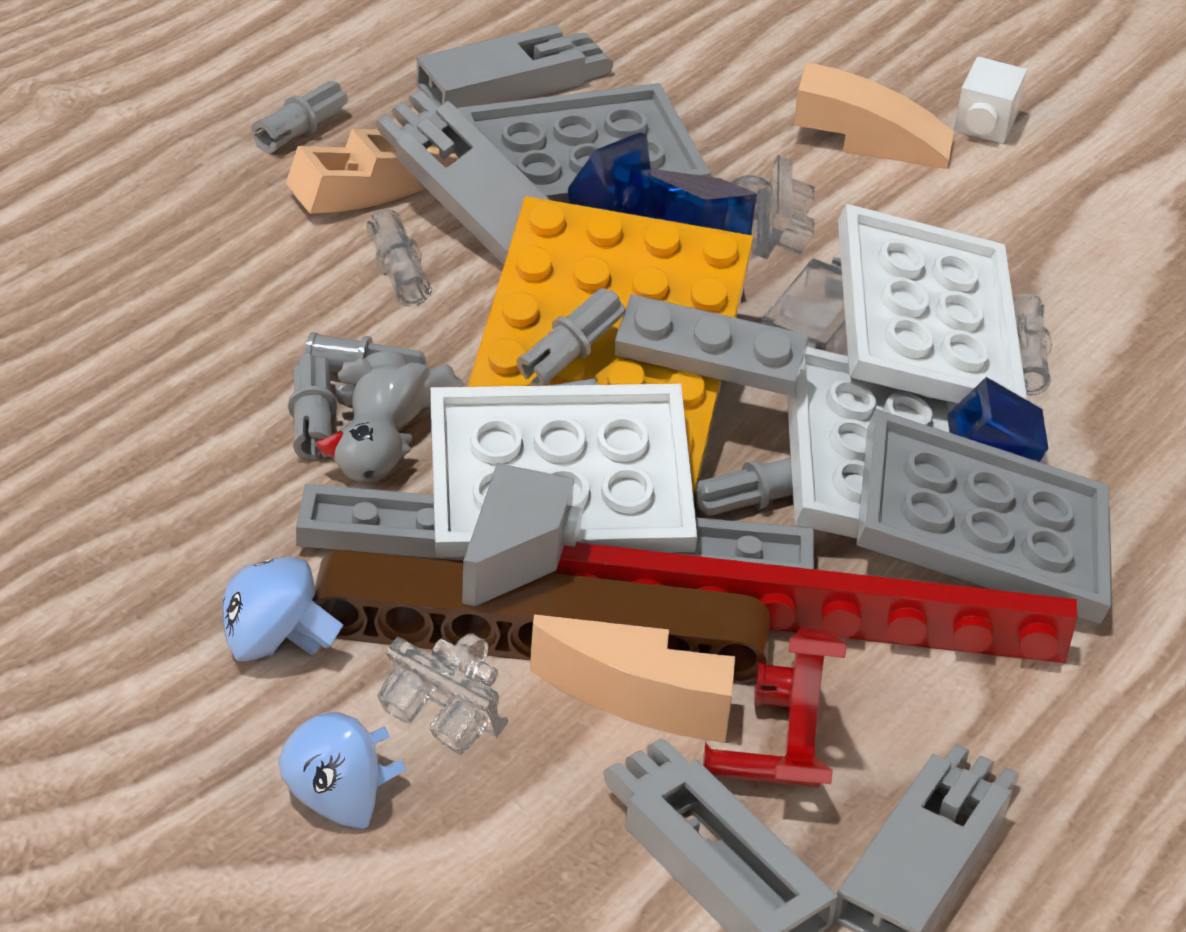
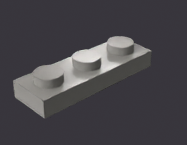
[614,294,809,396]

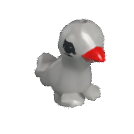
[315,351,466,483]

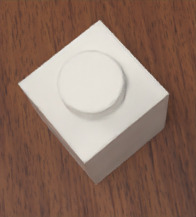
[953,56,1027,144]

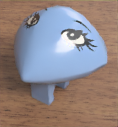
[222,557,343,662]
[278,712,406,829]

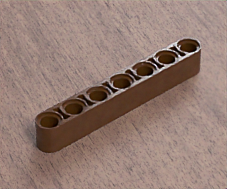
[312,550,770,683]

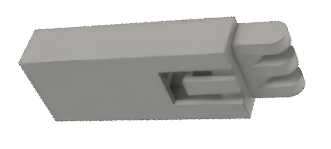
[416,24,613,108]
[375,89,550,265]
[603,738,838,932]
[833,744,1019,932]

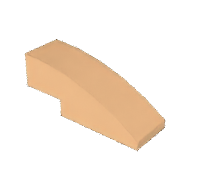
[793,62,954,169]
[286,128,459,214]
[530,614,735,743]

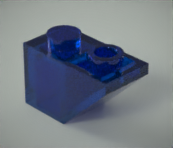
[630,167,757,235]

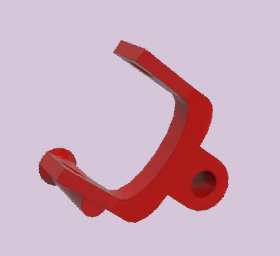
[702,627,847,788]

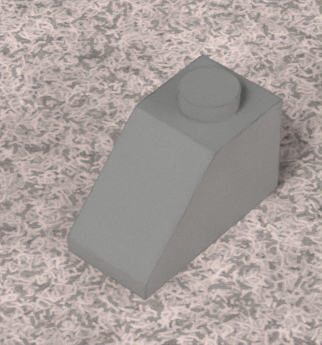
[462,463,583,606]

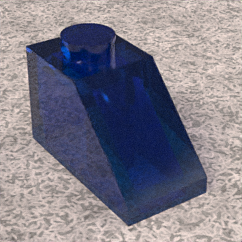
[568,132,656,219]

